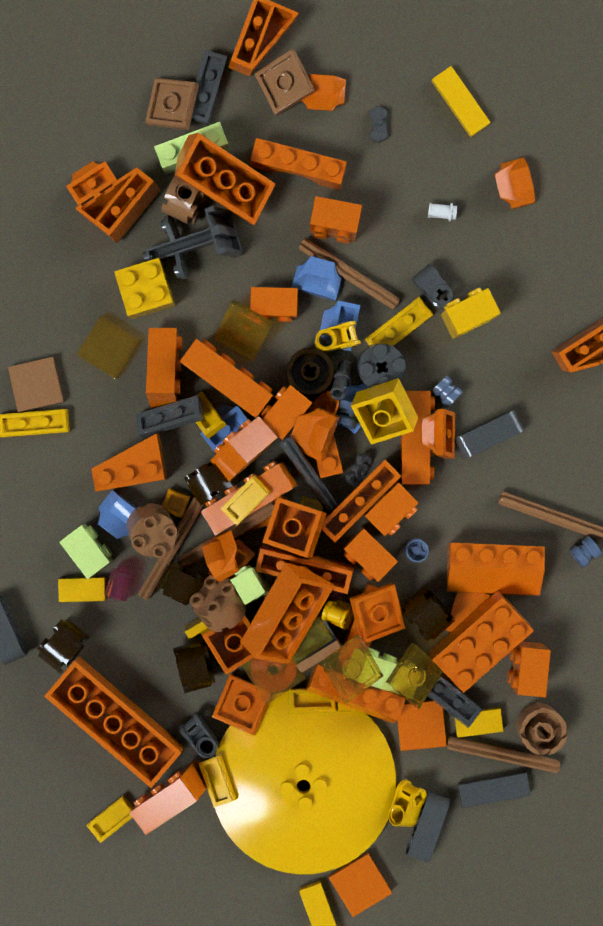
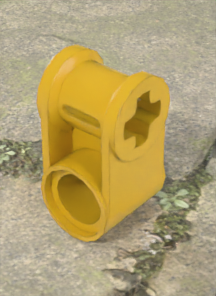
[314,321,361,352]
[321,600,354,630]
[388,779,427,827]

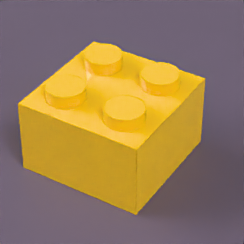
[114,258,175,319]
[441,288,501,339]
[351,378,418,445]

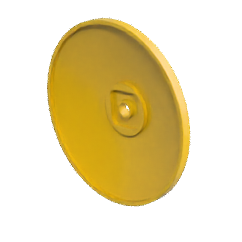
[215,688,396,874]

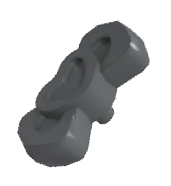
[369,107,388,143]
[345,453,372,486]

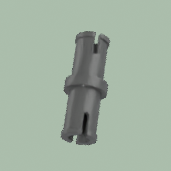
[330,360,353,400]

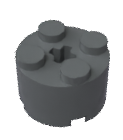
[357,343,406,387]

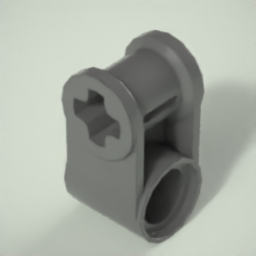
[412,264,453,309]
[178,712,219,758]

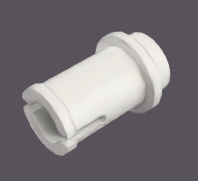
[428,203,457,222]

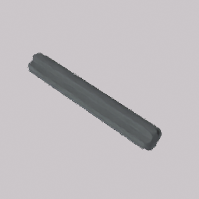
[280,436,338,513]

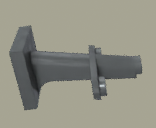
[143,206,243,279]

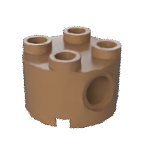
[162,176,208,224]
[127,503,177,558]
[190,575,246,632]
[515,702,567,755]

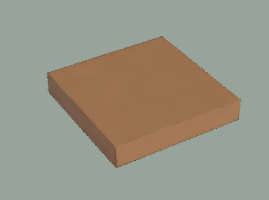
[255,49,315,116]
[145,78,199,130]
[8,357,64,412]
[296,637,342,672]

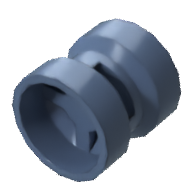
[431,375,463,408]
[337,400,357,429]
[569,536,602,568]
[404,538,429,563]

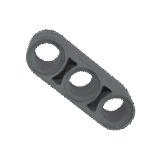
[455,410,525,459]
[0,594,28,665]
[406,791,450,863]

